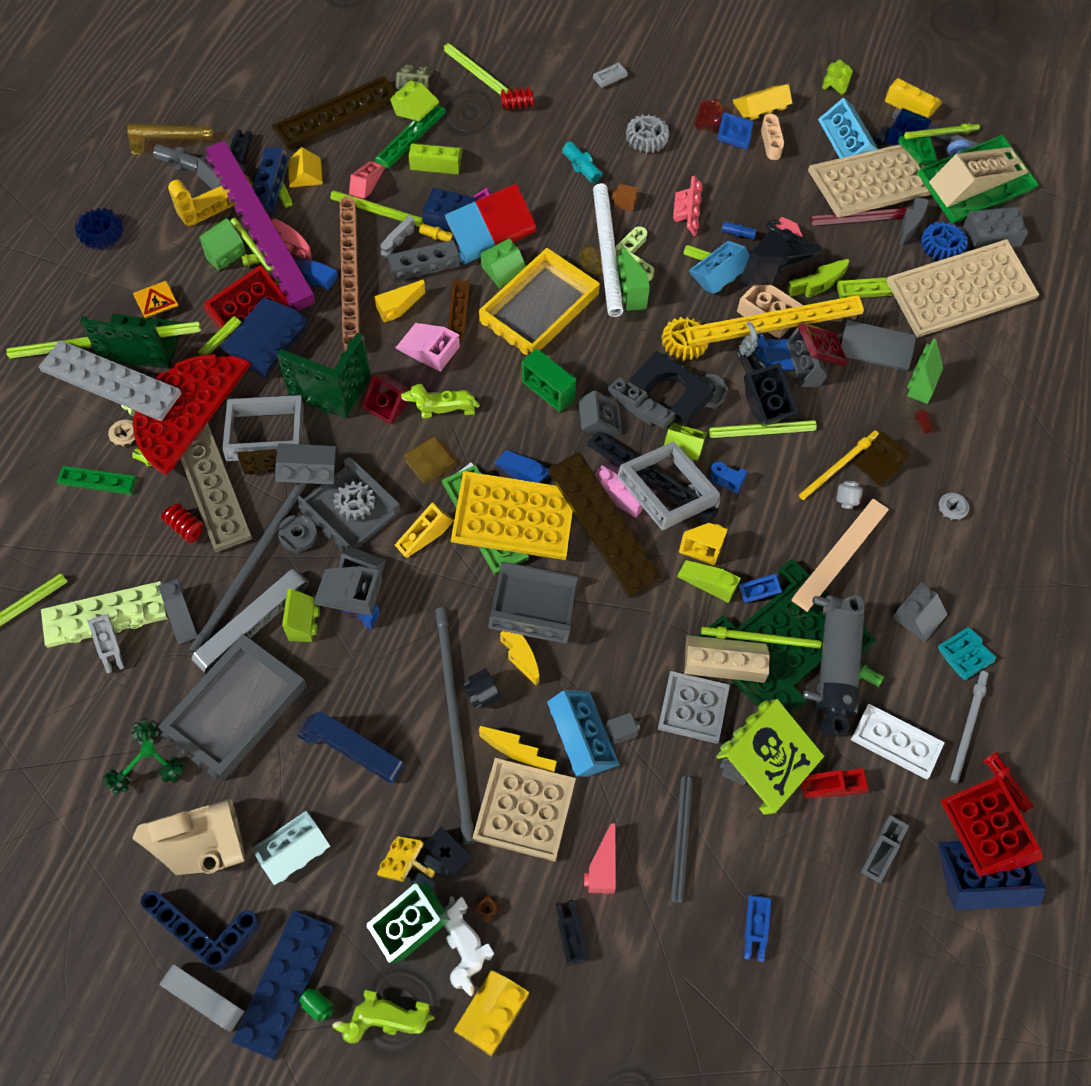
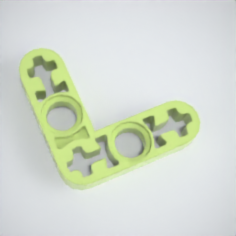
[615,227,654,281]

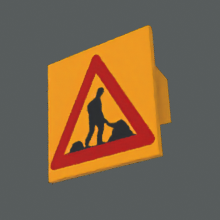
[133,281,178,319]

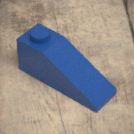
[494,450,550,484]

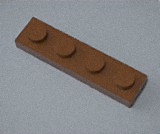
[447,280,470,341]

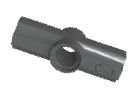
[153,144,199,172]

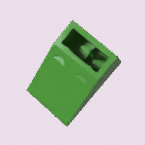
[618,247,650,311]
[907,338,943,404]

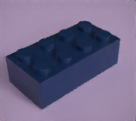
[422,188,480,232]

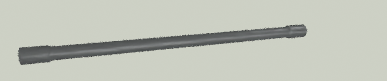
[189,483,308,654]
[435,607,475,845]

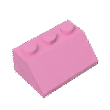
[595,462,656,518]

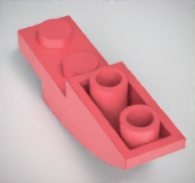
[272,218,312,260]

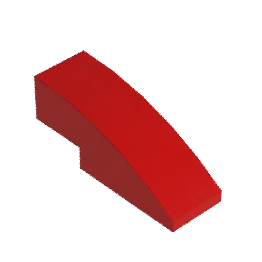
[801,768,869,798]

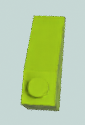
[677,560,741,603]

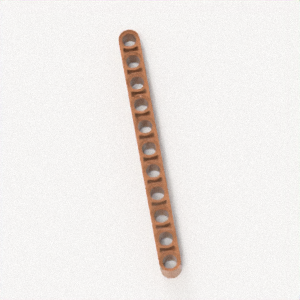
[340,197,360,351]

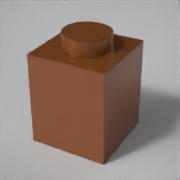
[612,184,638,211]

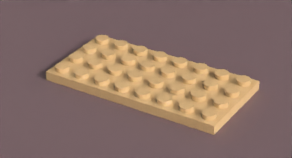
[808,144,931,218]
[886,239,1039,337]

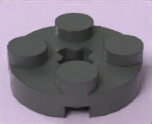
[698,374,728,409]
[278,515,318,554]

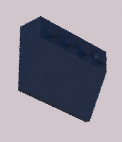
[221,297,309,379]
[938,841,1046,910]

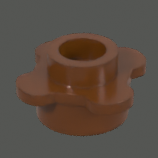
[474,896,500,923]

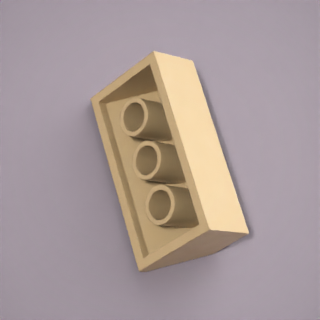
[684,635,769,683]

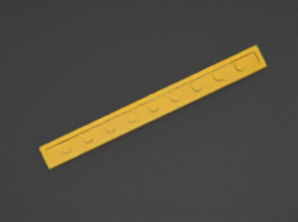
[685,295,864,347]

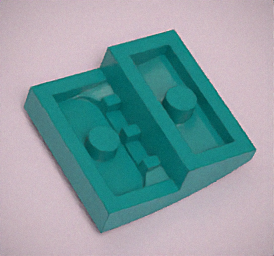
[938,627,996,681]

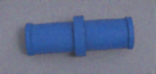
[721,221,757,240]

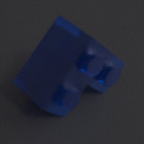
[886,108,932,146]

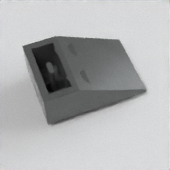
[314,566,382,616]

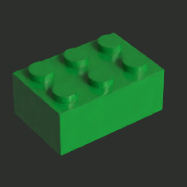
[521,348,576,413]
[366,883,451,963]

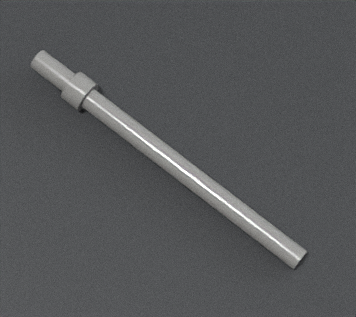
[950,671,989,783]

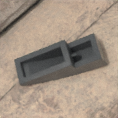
[899,197,928,245]
[861,815,909,884]

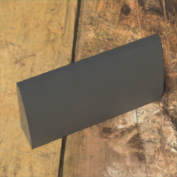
[841,320,916,371]

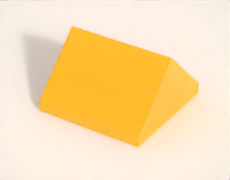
[288,147,323,187]

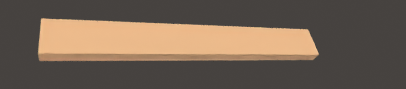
[791,499,889,612]

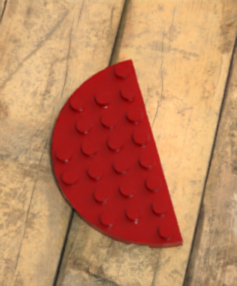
[133,354,250,476]

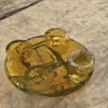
[578,245,603,275]

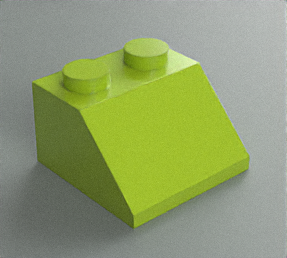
[390,81,439,121]
[664,422,707,461]
[282,589,320,642]

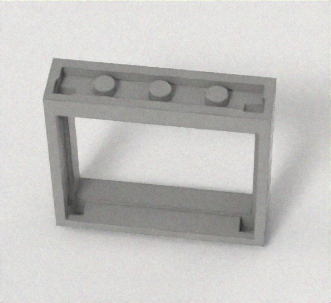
[223,395,304,461]
[617,441,720,531]

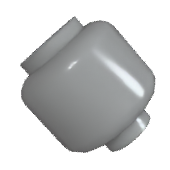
[836,480,863,509]

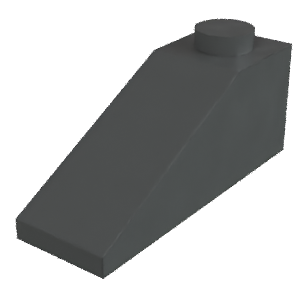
[158,579,197,646]

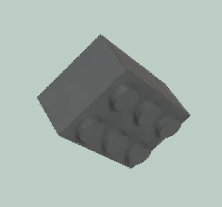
[964,207,1028,250]

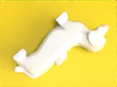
[444,896,494,996]

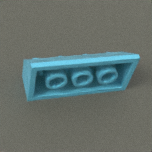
[818,98,878,158]

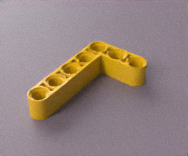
[168,175,253,226]

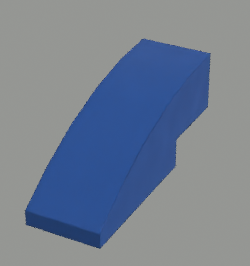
[295,259,338,290]

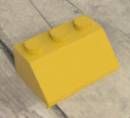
[885,78,942,122]
[733,84,792,120]
[454,970,529,1057]

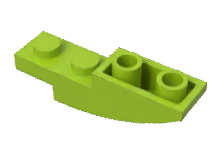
[786,259,850,298]

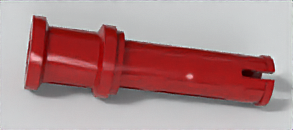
[982,751,1035,813]

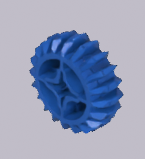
[921,221,968,261]

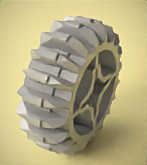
[626,114,669,154]

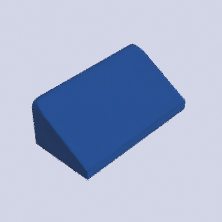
[739,573,782,603]

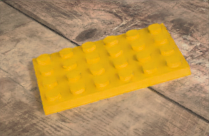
[451,471,573,560]

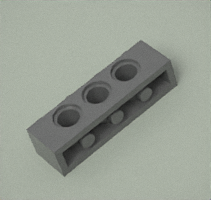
[387,240,460,282]

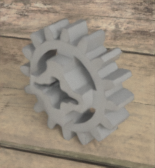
[333,481,375,521]

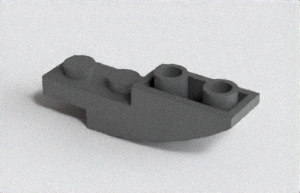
[608,377,676,429]

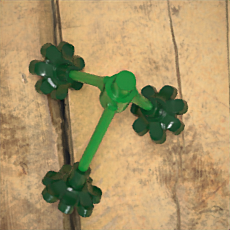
[103,718,185,795]

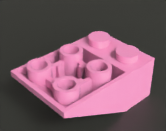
[396,323,460,372]

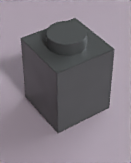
[606,713,640,746]

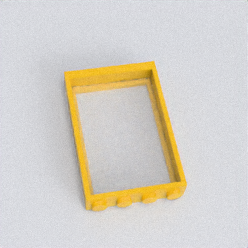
[479,248,600,355]

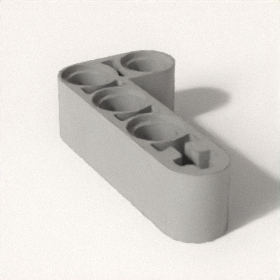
[159,964,244,1032]

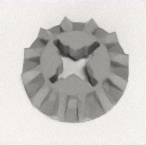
[938,493,969,521]

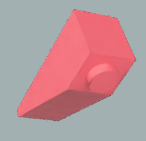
[349,161,385,199]
[584,824,616,894]

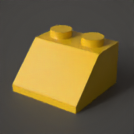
[679,523,728,566]

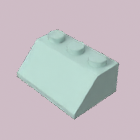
[251,811,330,885]

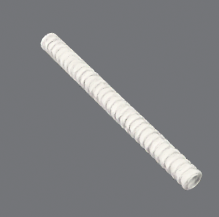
[593,184,623,317]

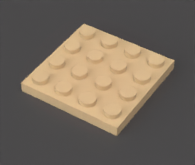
[472,758,576,862]

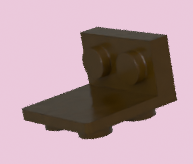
[853,431,911,487]
[238,449,277,475]

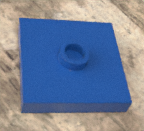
[717,112,754,150]

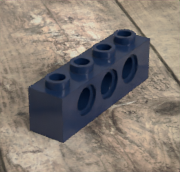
[253,148,290,214]

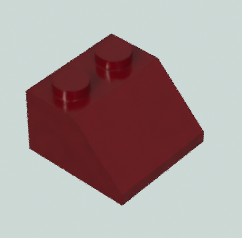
[361,374,411,424]

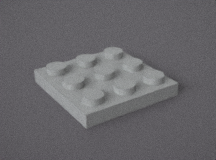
[658,671,730,744]

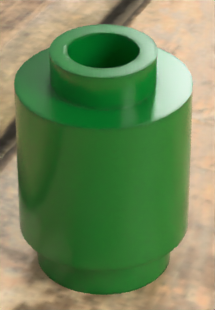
[299,987,333,1022]

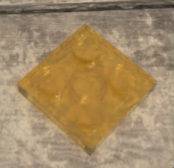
[403,437,455,485]

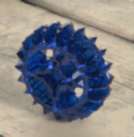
[75,207,123,250]

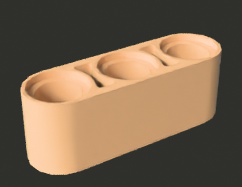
[761,114,784,160]

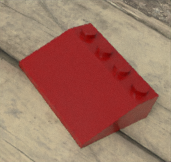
[203,265,294,338]
[940,775,1043,877]

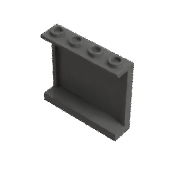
[297,456,401,551]
[488,561,578,644]

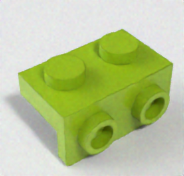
[822,59,853,95]

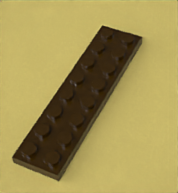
[272,76,397,150]
[547,451,662,598]

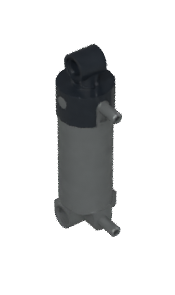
[803,595,864,737]

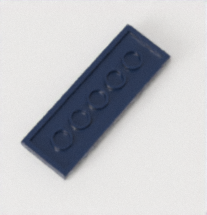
[232,910,334,1061]

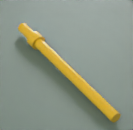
[799,431,879,500]

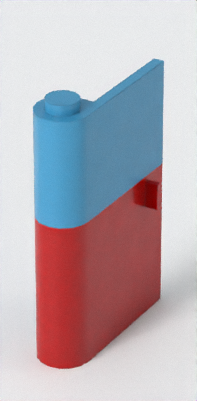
[444,184,537,264]

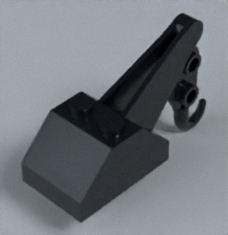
[740,219,822,285]

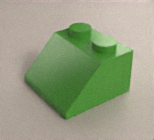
[199,218,246,271]
[481,239,526,289]

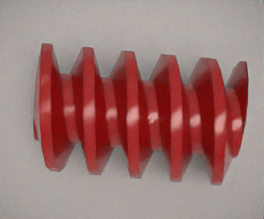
[501,87,534,110]
[161,503,203,543]

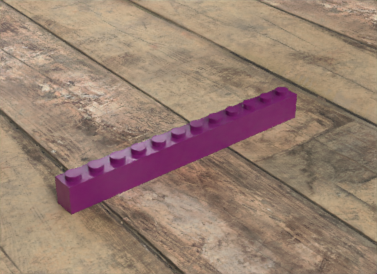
[206,141,315,311]

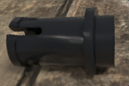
[874,126,891,145]

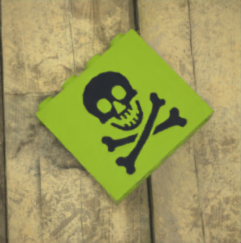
[716,699,824,815]

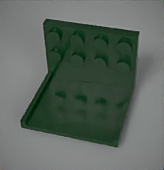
[80,314,182,369]
[277,333,371,419]

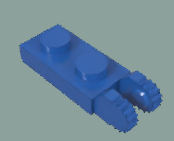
[744,895,771,962]

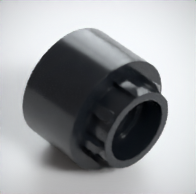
[463,668,502,708]

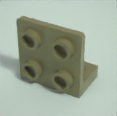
[396,64,433,91]

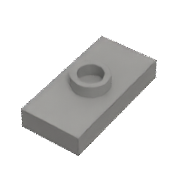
[593,63,628,88]

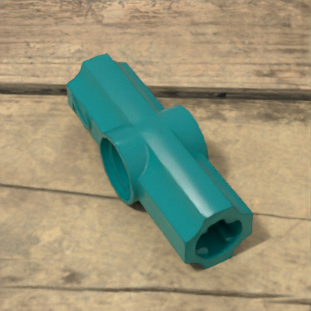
[562,141,602,183]

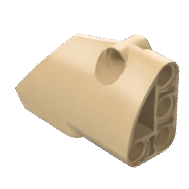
[132,798,245,875]

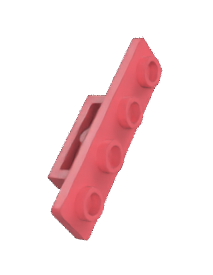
[673,176,702,236]

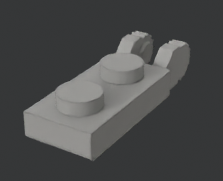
[380,216,415,258]
[87,614,125,673]

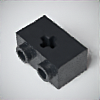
[423,826,472,880]

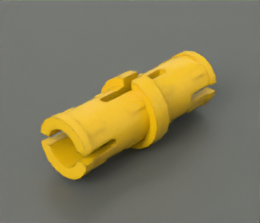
[419,223,454,242]

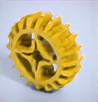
[662,316,708,361]

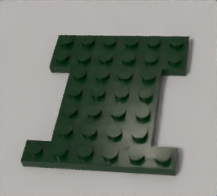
[698,559,877,716]

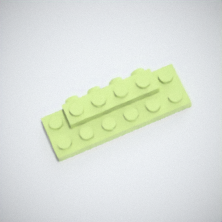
[41,581,168,648]

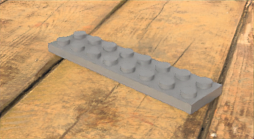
[39,340,182,421]

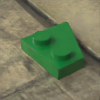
[898,136,937,165]

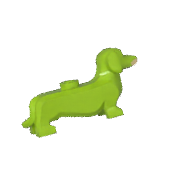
[401,384,480,418]
[332,990,434,1044]

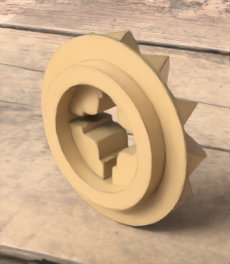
[108,420,135,447]

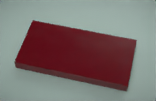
[798,323,848,366]

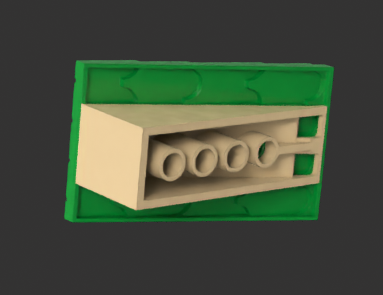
[917,135,1039,224]

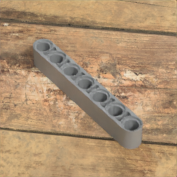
[191,569,309,674]

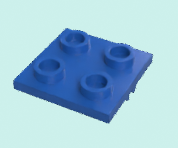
[755,334,794,370]

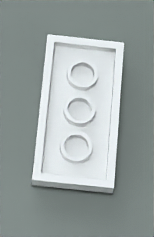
[851,704,945,779]

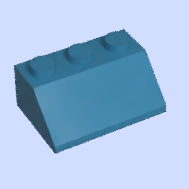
[689,241,750,294]

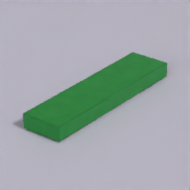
[57,466,137,495]

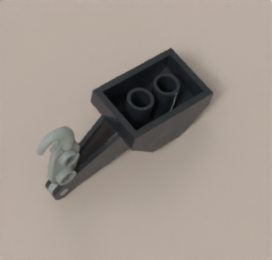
[736,321,799,427]

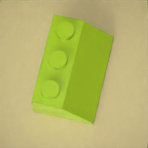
[409,144,463,174]

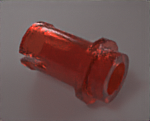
[915,409,934,434]

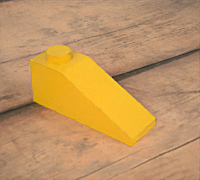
[375,280,426,323]
[395,503,454,558]

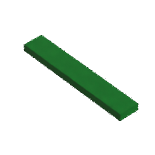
[375,105,445,169]

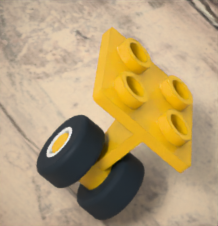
[377,836,443,891]

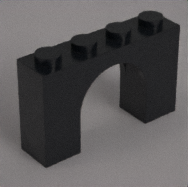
[629,351,713,427]

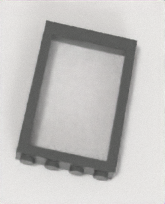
[158,634,307,781]

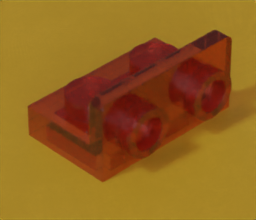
[694,99,724,133]

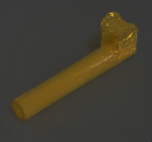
[127,123,213,155]

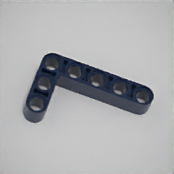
[297,712,405,783]
[140,890,260,971]

